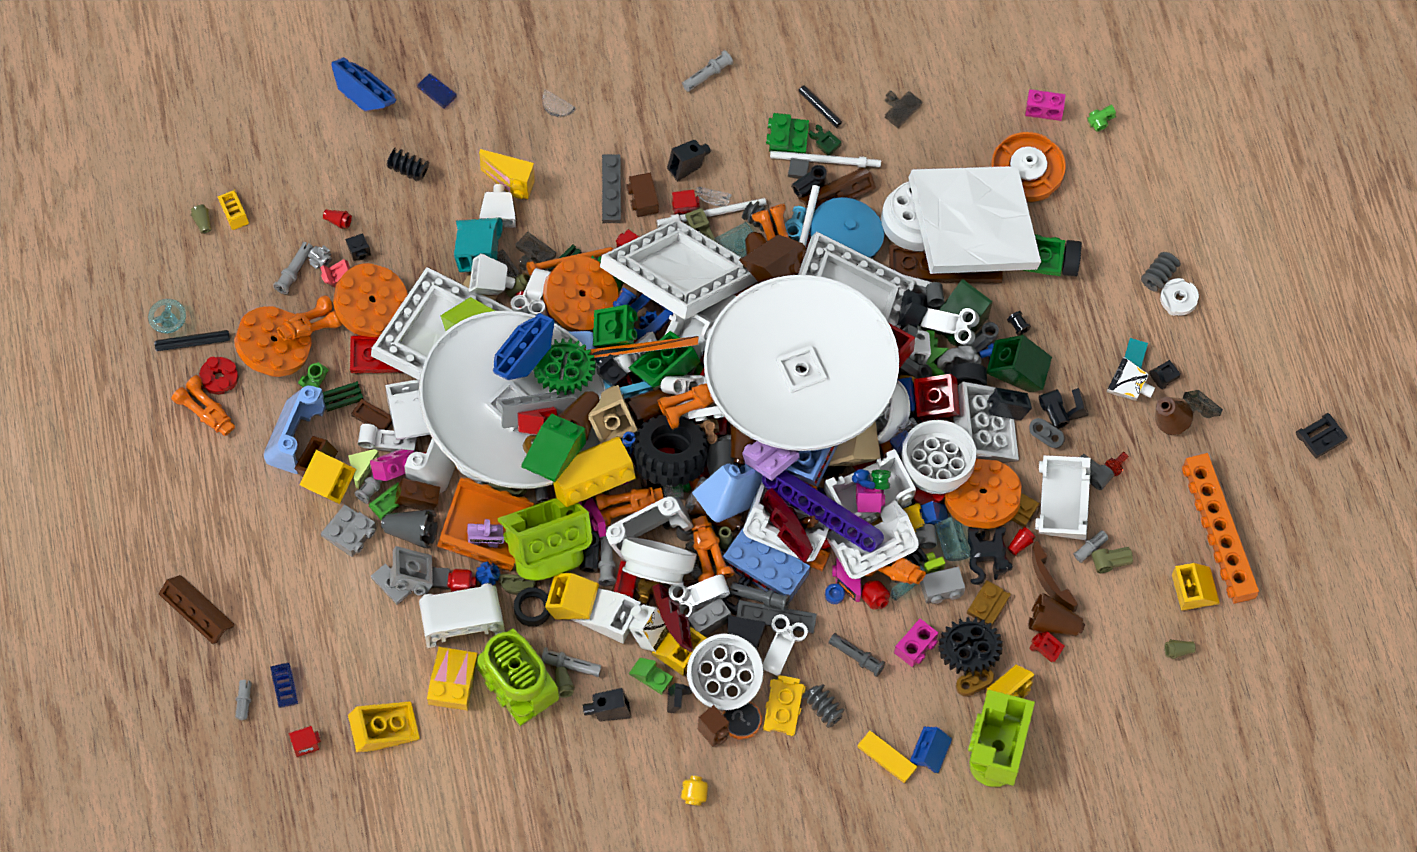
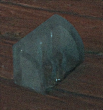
[935,517,970,561]

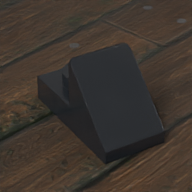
[897,289,928,328]

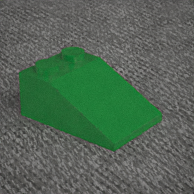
[628,331,701,388]
[521,414,586,482]

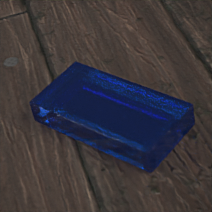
[417,73,457,109]

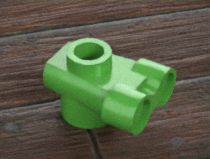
[1087,104,1116,132]
[298,362,329,389]

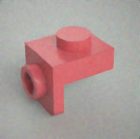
[320,259,350,287]

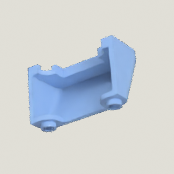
[264,386,326,474]
[692,464,764,522]

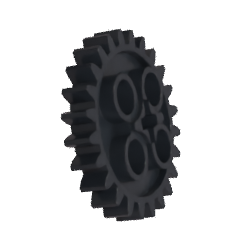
[939,617,1003,676]

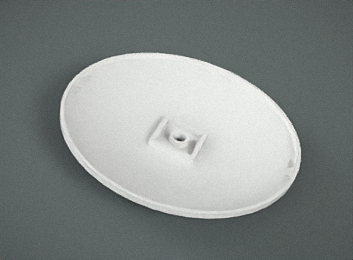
[704,275,899,451]
[419,311,605,489]

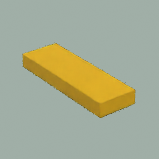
[857,731,917,784]

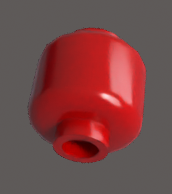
[447,569,476,592]
[861,580,890,609]

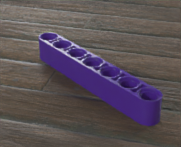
[762,470,884,552]

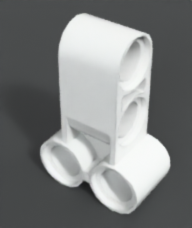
[511,268,550,317]
[920,308,980,346]
[661,375,707,395]
[669,574,730,617]
[763,615,808,676]

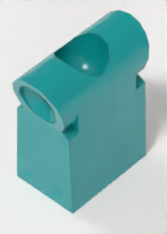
[454,217,503,272]

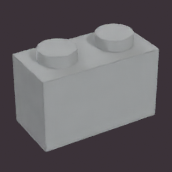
[920,567,965,604]
[688,598,731,636]

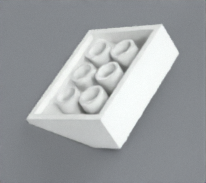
[953,382,1019,462]

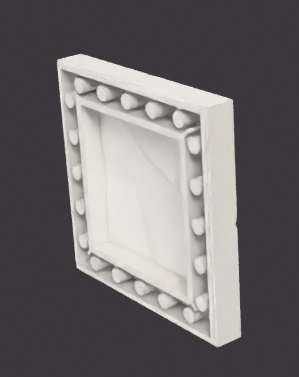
[908,166,1041,274]
[600,219,758,319]
[798,232,916,329]
[371,267,513,380]

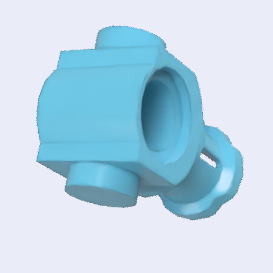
[785,206,807,242]

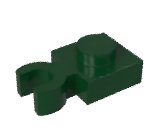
[809,124,842,156]

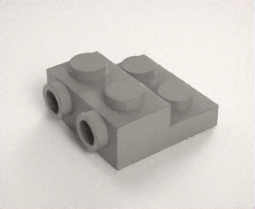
[321,504,376,557]
[390,546,433,595]

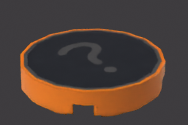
[722,702,761,739]

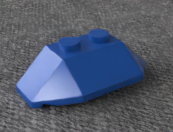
[331,57,396,111]
[493,313,555,380]

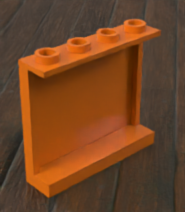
[437,478,534,572]

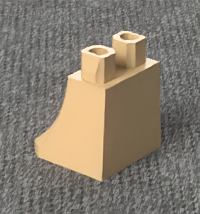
[588,385,638,443]

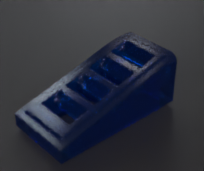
[270,663,298,708]

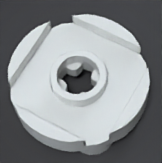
[1160,278,1199,316]

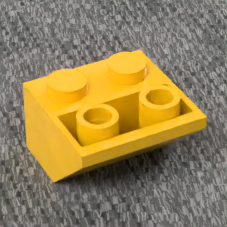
[299,450,356,504]
[1172,563,1220,611]
[545,573,599,619]
[651,627,707,676]
[985,665,1034,698]

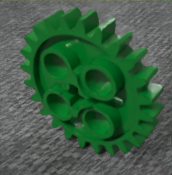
[533,338,596,395]

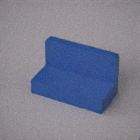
[910,727,952,773]

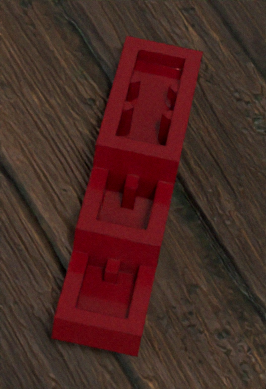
[760,488,814,563]
[652,583,693,652]

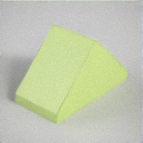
[348,449,379,489]

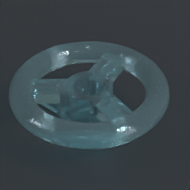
[148,299,186,333]

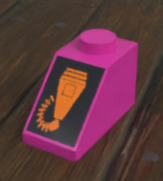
[832,558,861,602]

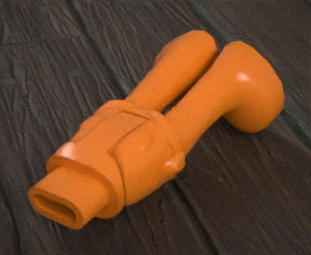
[751,203,791,241]
[277,295,342,341]
[171,375,235,436]
[657,383,714,429]
[595,487,664,527]
[692,516,735,582]
[865,557,926,584]

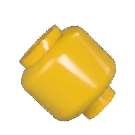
[681,776,708,806]

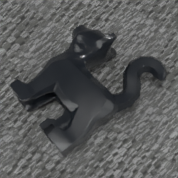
[968,527,1013,585]

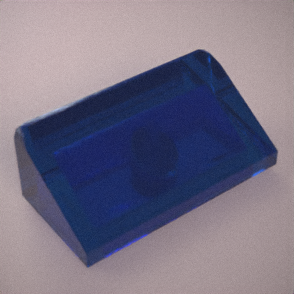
[890,430,908,460]

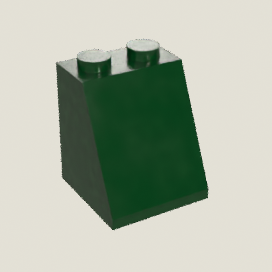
[935,279,992,347]
[987,335,1052,392]

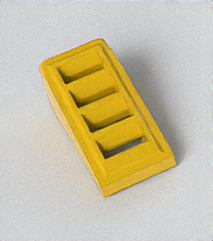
[218,190,249,230]

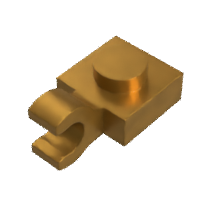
[638,578,663,604]

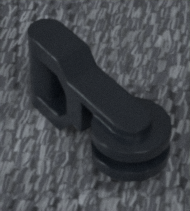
[722,575,752,615]

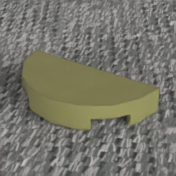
[499,574,537,595]

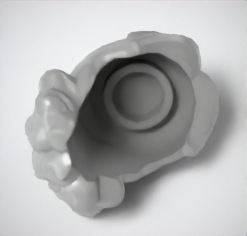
[937,345,981,374]

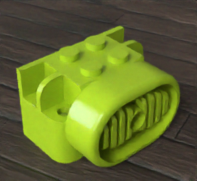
[498,498,592,580]
[476,628,559,726]
[968,690,1035,787]

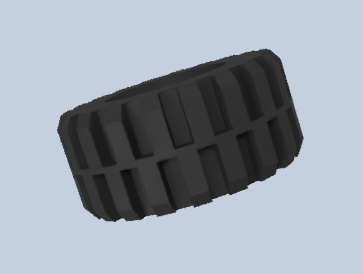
[633,415,708,487]

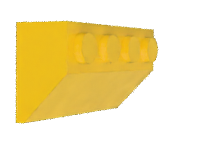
[553,437,636,507]

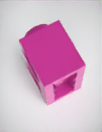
[1025,89,1066,121]
[370,449,414,481]
[856,483,885,512]
[894,619,938,668]

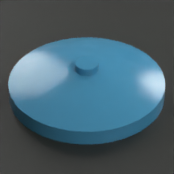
[810,197,884,259]

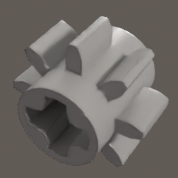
[308,245,332,269]

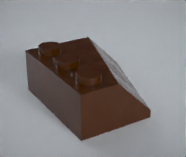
[739,234,807,283]

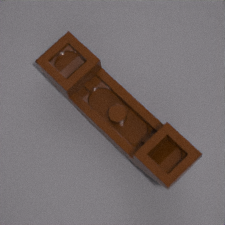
[1032,540,1078,612]

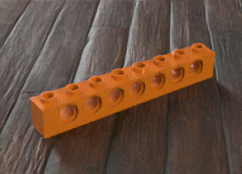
[1182,453,1259,604]

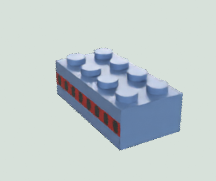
[785,445,838,487]
[723,527,810,602]

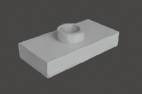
[371,563,412,605]

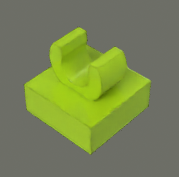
[923,552,945,574]

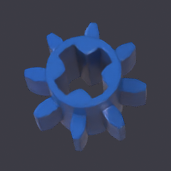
[640,311,662,329]
[476,561,500,585]

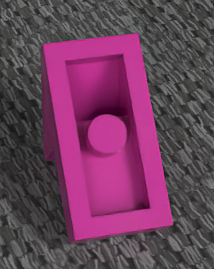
[583,497,607,538]

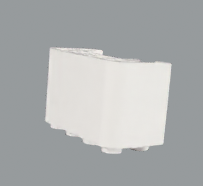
[823,449,916,530]
[743,482,829,562]

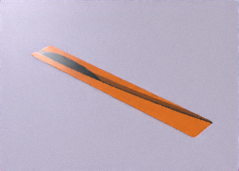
[590,336,699,358]

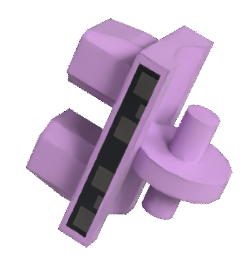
[467,519,504,547]

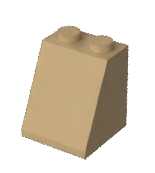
[828,421,881,466]

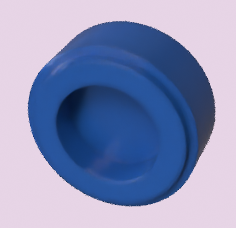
[825,584,845,604]

